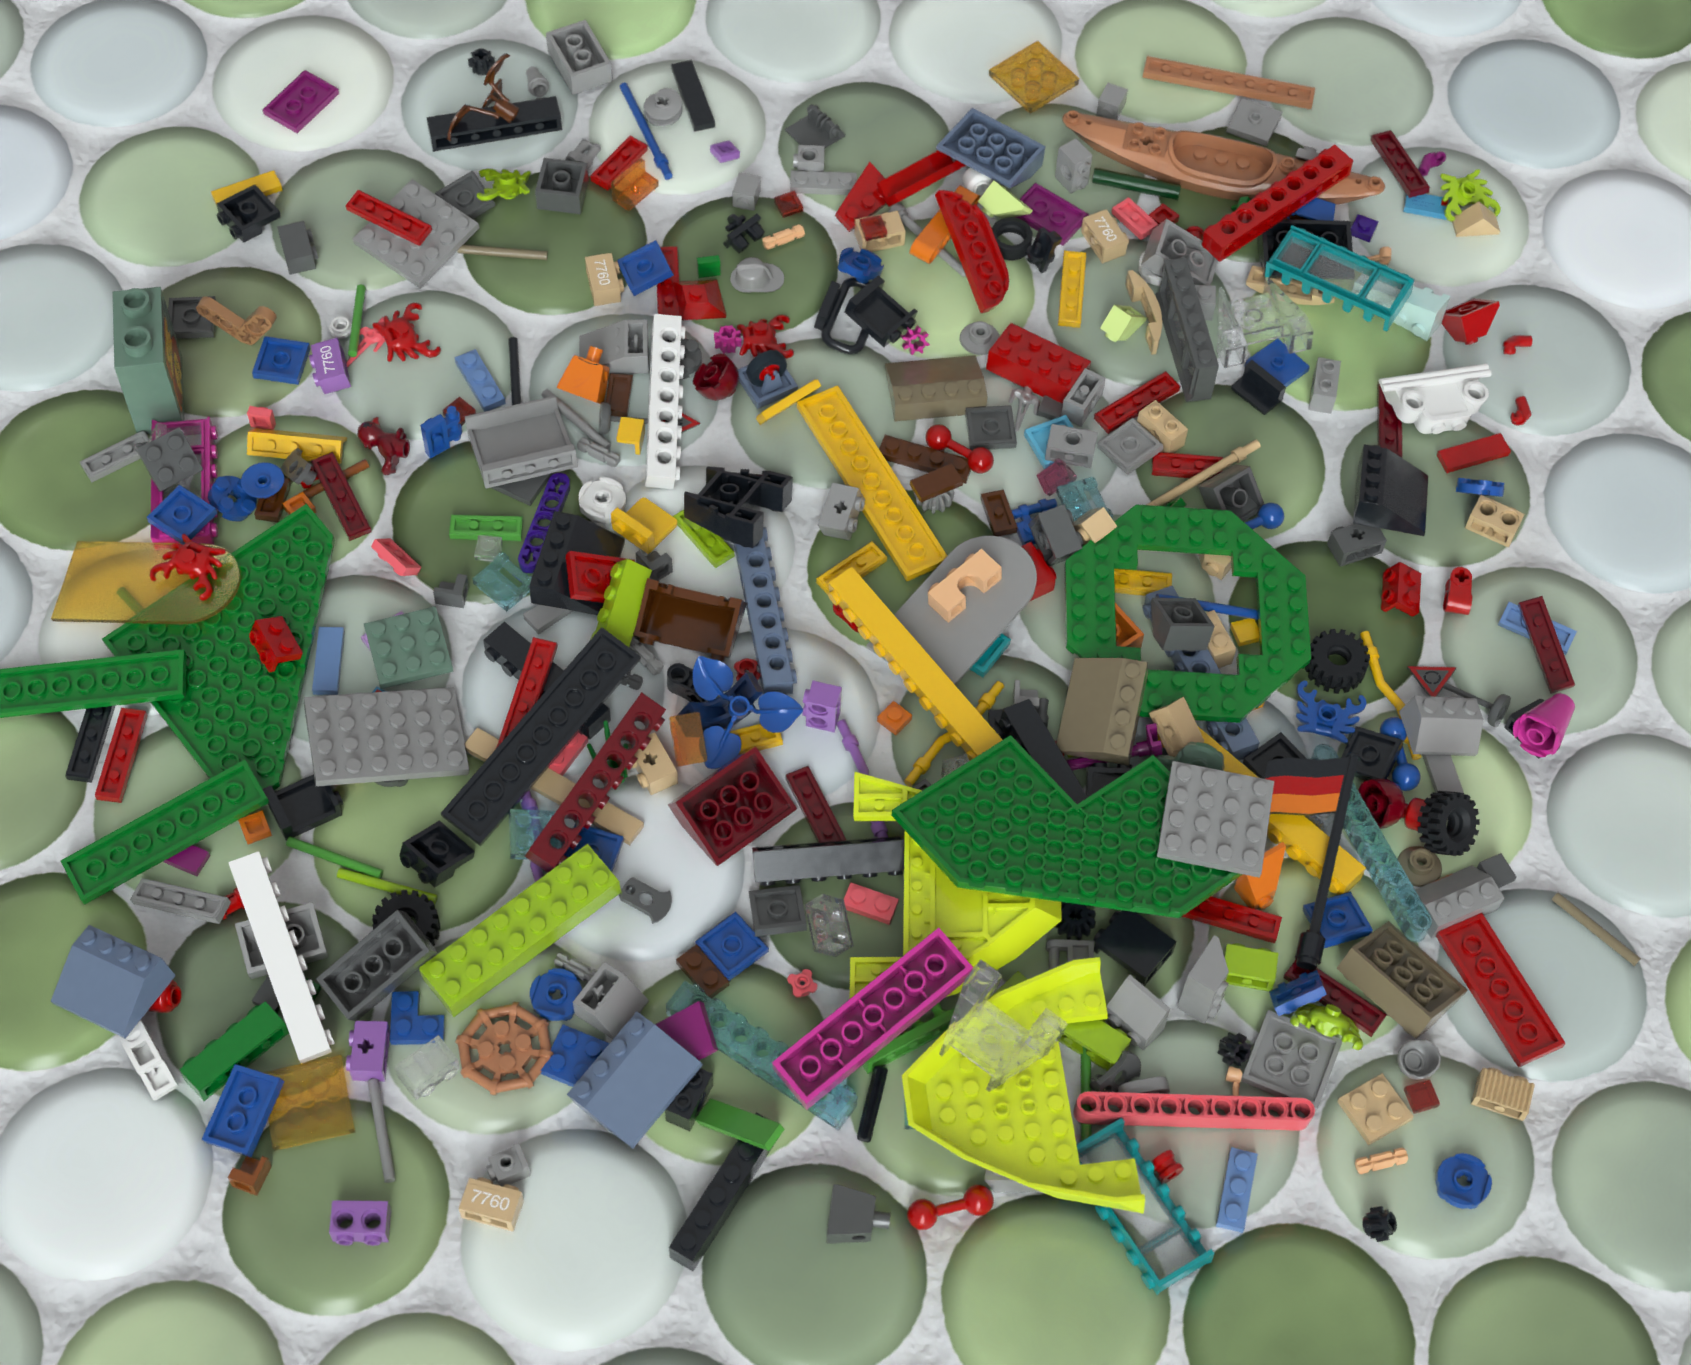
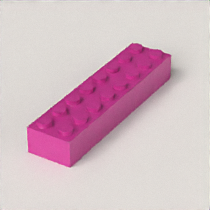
[772,928,973,1110]

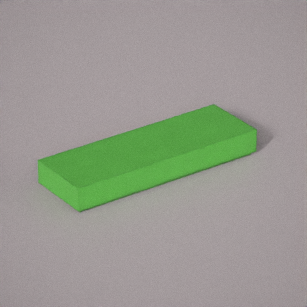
[449,515,523,541]

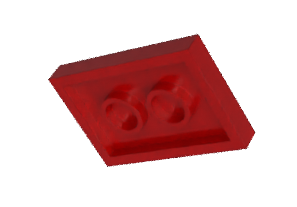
[566,551,635,603]

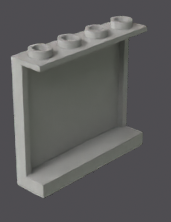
[464,395,578,489]

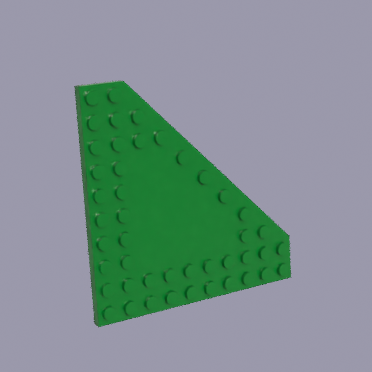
[102,504,335,790]

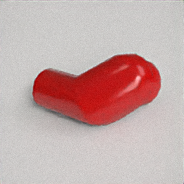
[1502,335,1532,354]
[1510,396,1531,426]

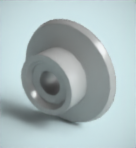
[960,321,1000,355]

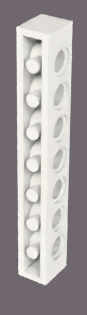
[645,314,685,489]

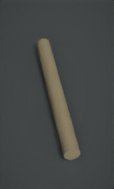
[458,245,548,260]
[1552,892,1641,966]

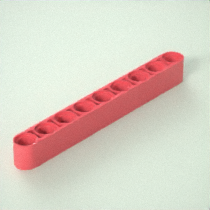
[1073,1091,1315,1131]

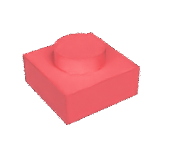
[247,406,276,430]

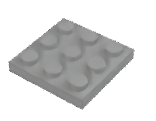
[1241,1010,1342,1112]

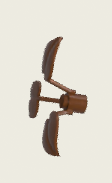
[447,53,520,141]

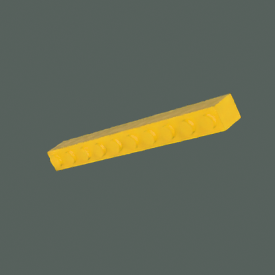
[828,567,1002,761]
[1157,727,1366,895]

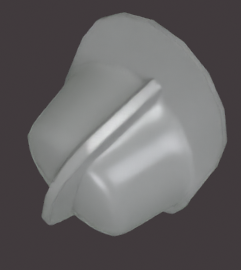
[730,257,785,292]

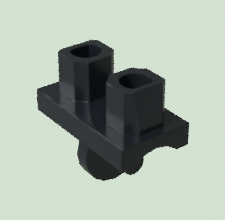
[723,214,765,254]
[1026,227,1062,273]

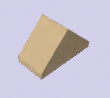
[1452,202,1500,237]

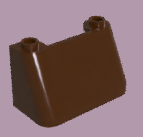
[634,578,746,662]

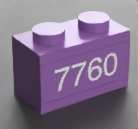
[309,338,351,394]

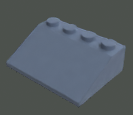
[936,108,1046,188]
[51,925,176,1039]
[567,1012,703,1149]

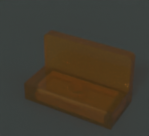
[611,158,659,211]
[668,712,708,767]

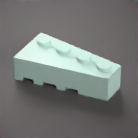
[1352,274,1451,341]

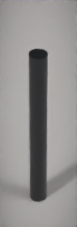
[508,337,521,405]

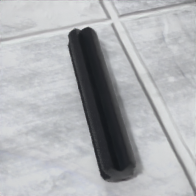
[857,1066,888,1143]

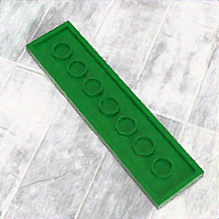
[0,649,187,718]
[60,760,269,905]

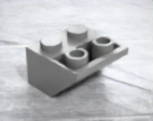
[573,962,649,1039]

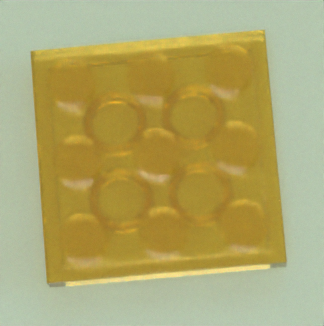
[989,41,1079,114]
[262,1055,355,1151]

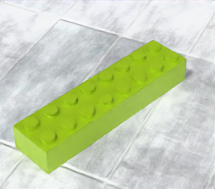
[418,844,621,1018]

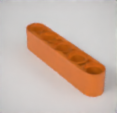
[910,185,980,264]

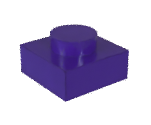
[1351,214,1379,242]

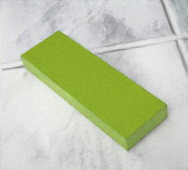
[673,509,735,568]

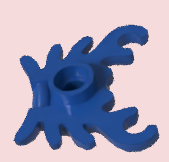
[1296,680,1367,744]

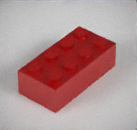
[986,323,1091,404]

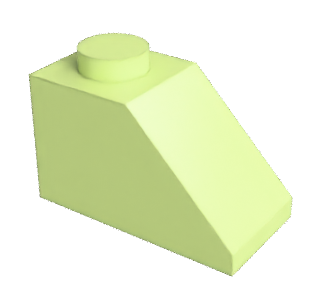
[978,180,1033,219]
[1100,305,1147,342]

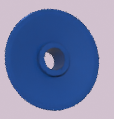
[241,462,284,498]

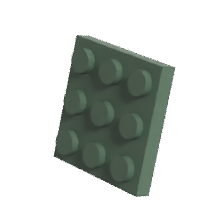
[364,606,454,689]

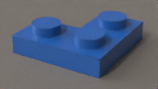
[390,991,445,1045]

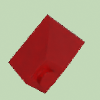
[673,280,726,320]
[1441,299,1500,345]

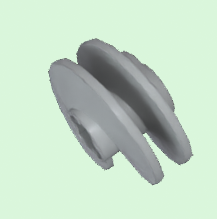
[644,88,683,126]

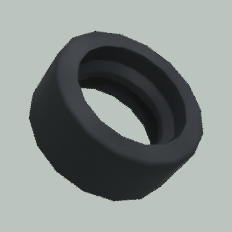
[992,217,1033,261]

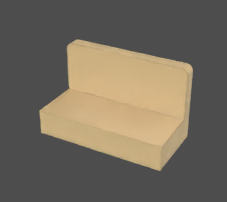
[1149,697,1204,757]

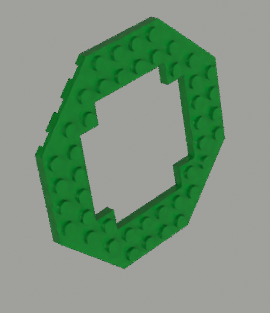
[1064,504,1311,723]

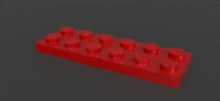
[1436,913,1566,1068]

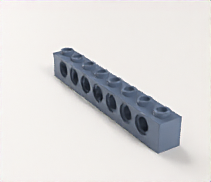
[733,527,797,695]
[1143,585,1260,761]

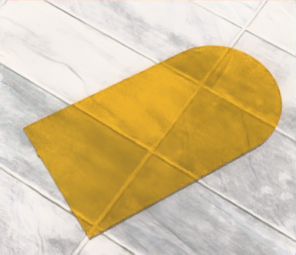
[51,541,241,624]

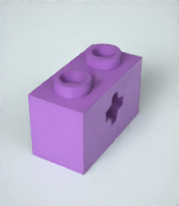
[346,1021,390,1082]

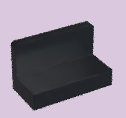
[1231,360,1286,415]

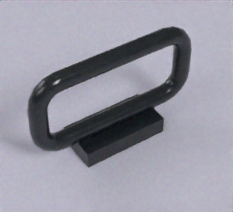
[814,278,870,354]

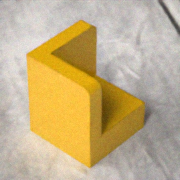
[616,417,645,455]

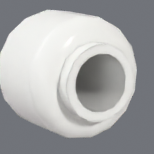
[962,167,993,198]

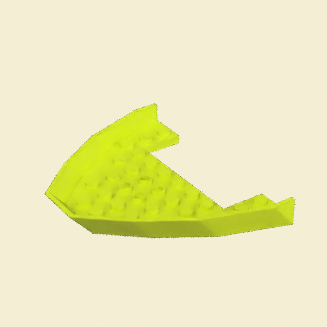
[849,771,1062,999]
[902,957,1145,1214]

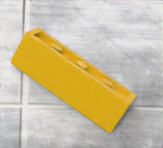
[247,428,347,464]

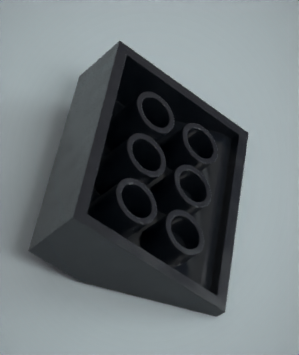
[1257,219,1355,280]
[1353,444,1428,536]
[529,511,625,615]

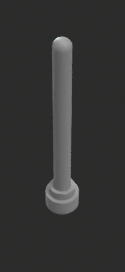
[888,202,966,277]

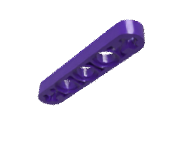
[518,473,570,574]

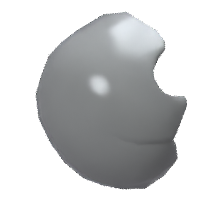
[1397,1039,1441,1080]

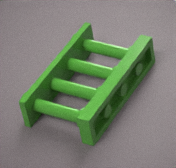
[862,1003,960,1074]

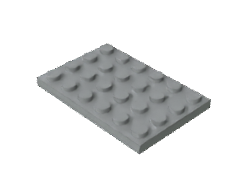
[303,687,469,786]

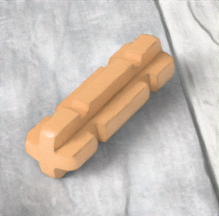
[762,224,805,250]
[1355,1148,1408,1174]

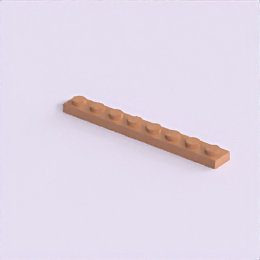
[1142,56,1315,109]

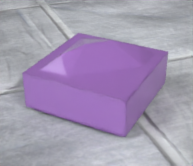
[710,140,740,163]

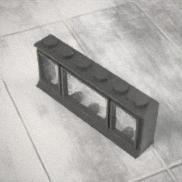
[1155,257,1219,402]

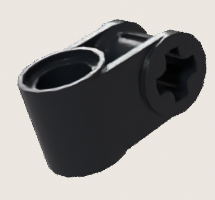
[667,663,705,703]

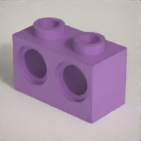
[802,681,842,733]
[329,1201,391,1246]

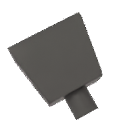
[826,1184,891,1243]

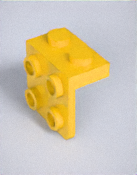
[611,498,677,554]

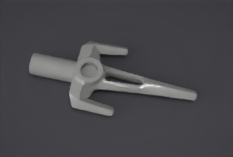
[1009,386,1040,432]

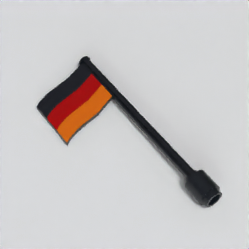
[1264,752,1361,970]

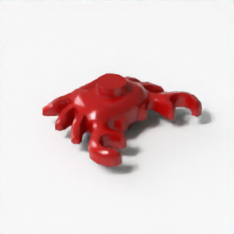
[372,303,441,362]
[737,315,794,358]
[149,534,226,601]

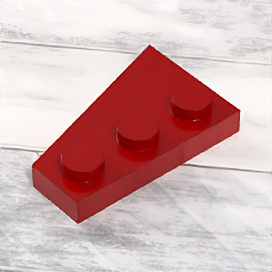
[835,162,887,232]

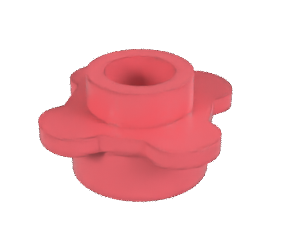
[787,969,817,998]

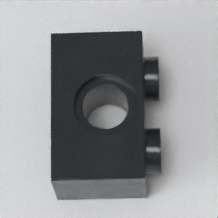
[665,1068,713,1131]

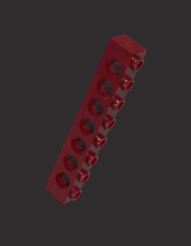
[525,692,666,872]

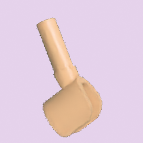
[1367,247,1391,265]
[1225,1066,1242,1096]

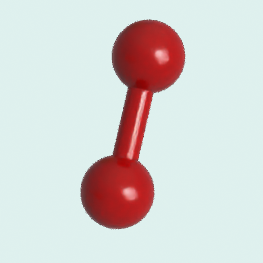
[925,424,994,474]
[907,1185,994,1230]

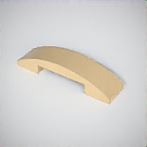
[1246,266,1340,305]
[1125,270,1162,355]

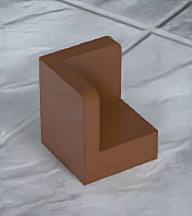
[228,1156,272,1196]

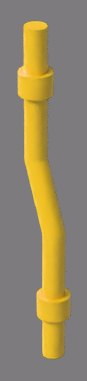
[1360,631,1422,760]
[904,681,1004,787]

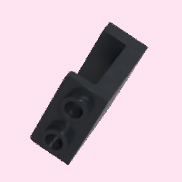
[844,275,918,347]
[263,774,343,841]
[1093,910,1177,987]

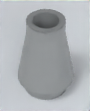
[526,67,549,97]

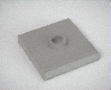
[1226,98,1282,146]
[1097,418,1163,475]

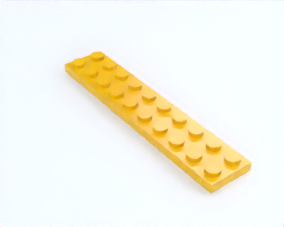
[797,385,947,582]

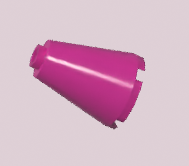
[1513,693,1575,757]

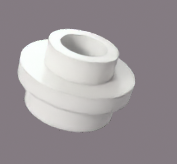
[329,316,352,338]

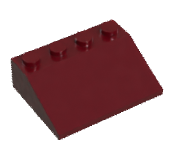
[668,746,797,866]

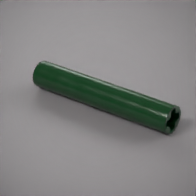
[1092,168,1181,200]

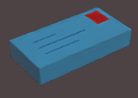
[1403,194,1451,220]

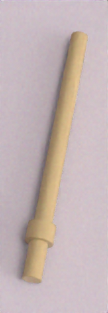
[1146,439,1261,506]

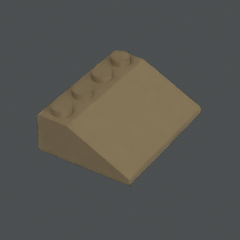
[885,355,988,422]
[1056,658,1148,766]
[1336,921,1468,1039]

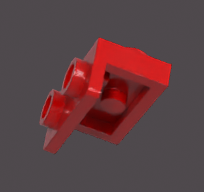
[1381,562,1422,617]
[249,616,303,672]

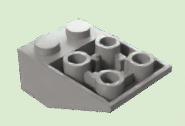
[579,320,649,374]

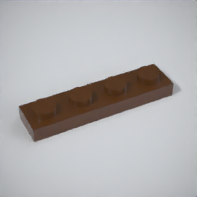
[879,435,971,484]

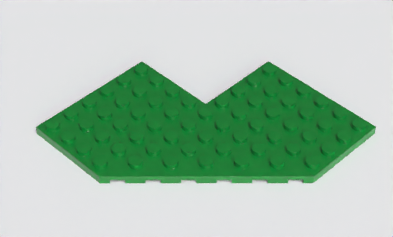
[891,735,1243,918]

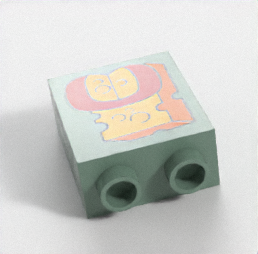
[112,287,185,435]

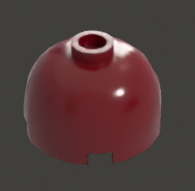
[693,354,739,401]
[1356,779,1405,829]

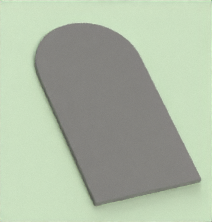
[866,536,1037,685]

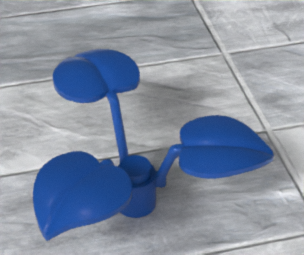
[692,656,803,769]

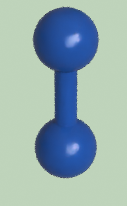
[1245,503,1285,530]
[1380,717,1421,791]

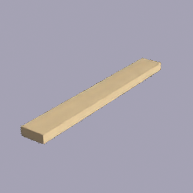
[465,727,644,845]

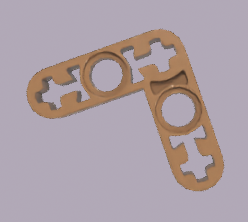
[196,297,277,345]

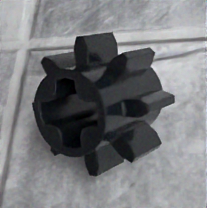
[468,49,495,76]
[1217,1032,1252,1066]
[1362,1206,1397,1242]

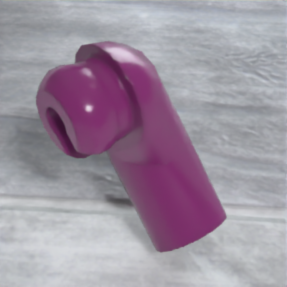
[1418,151,1446,176]

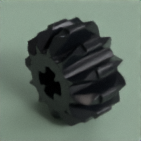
[1055,902,1096,940]

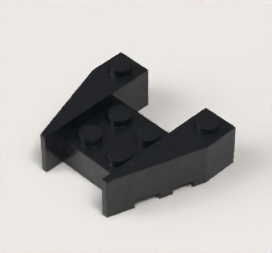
[684,466,793,548]

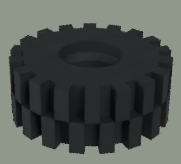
[1305,629,1370,694]
[1417,791,1480,856]
[372,890,441,947]

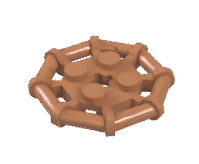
[455,1002,554,1096]

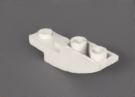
[117,1018,179,1100]

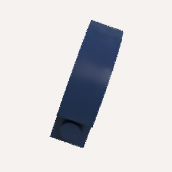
[675,672,763,737]

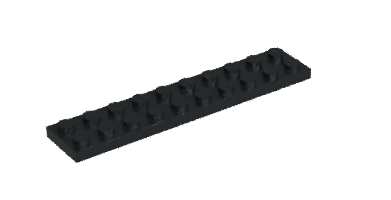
[441,627,641,846]

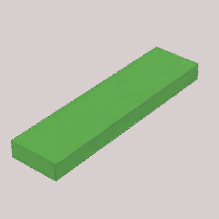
[695,1098,785,1151]

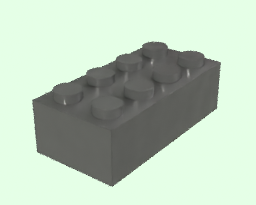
[316,910,438,1021]

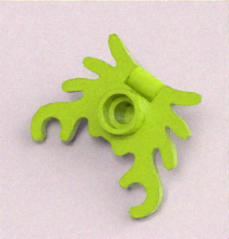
[477,169,531,201]
[1440,169,1501,222]
[1290,1004,1363,1050]

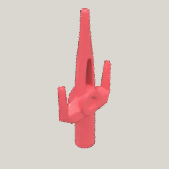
[346,317,385,367]

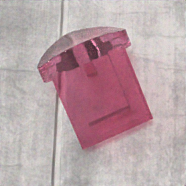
[1036,458,1077,496]

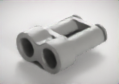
[565,139,601,170]

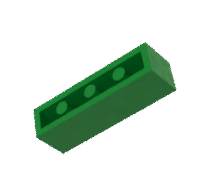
[179,1001,289,1101]

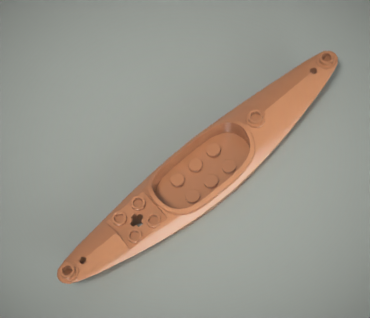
[1063,110,1385,205]

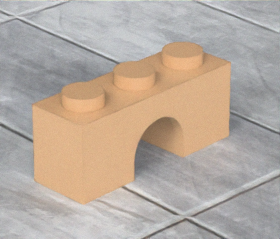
[928,549,1002,623]

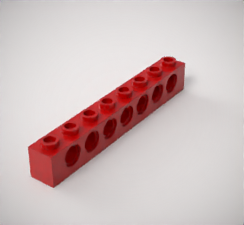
[1202,145,1354,262]

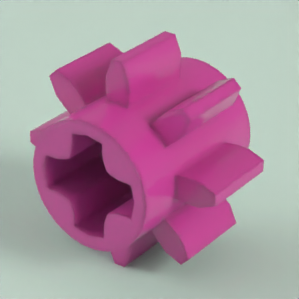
[714,325,742,354]
[900,325,930,355]

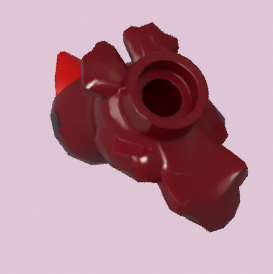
[357,417,410,475]

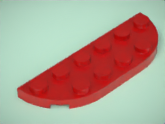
[935,190,1009,313]

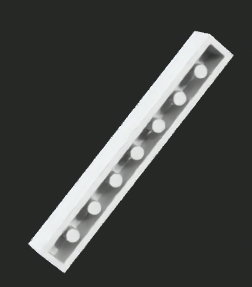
[228,851,335,1064]

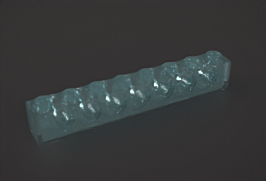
[666,981,858,1131]

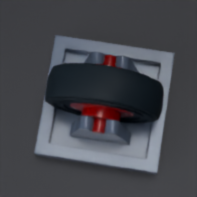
[738,350,798,409]

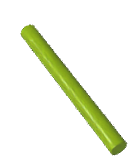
[337,868,438,905]

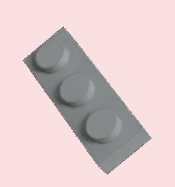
[790,170,857,195]

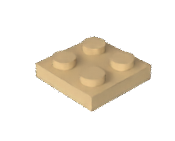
[1337,1073,1414,1146]

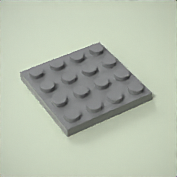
[353,179,480,289]
[1156,761,1274,878]

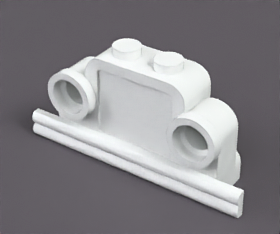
[1378,364,1492,434]

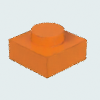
[282,491,317,515]
[877,701,912,736]
[238,810,272,845]

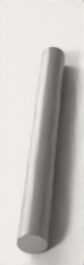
[542,389,611,449]
[368,1079,395,1183]

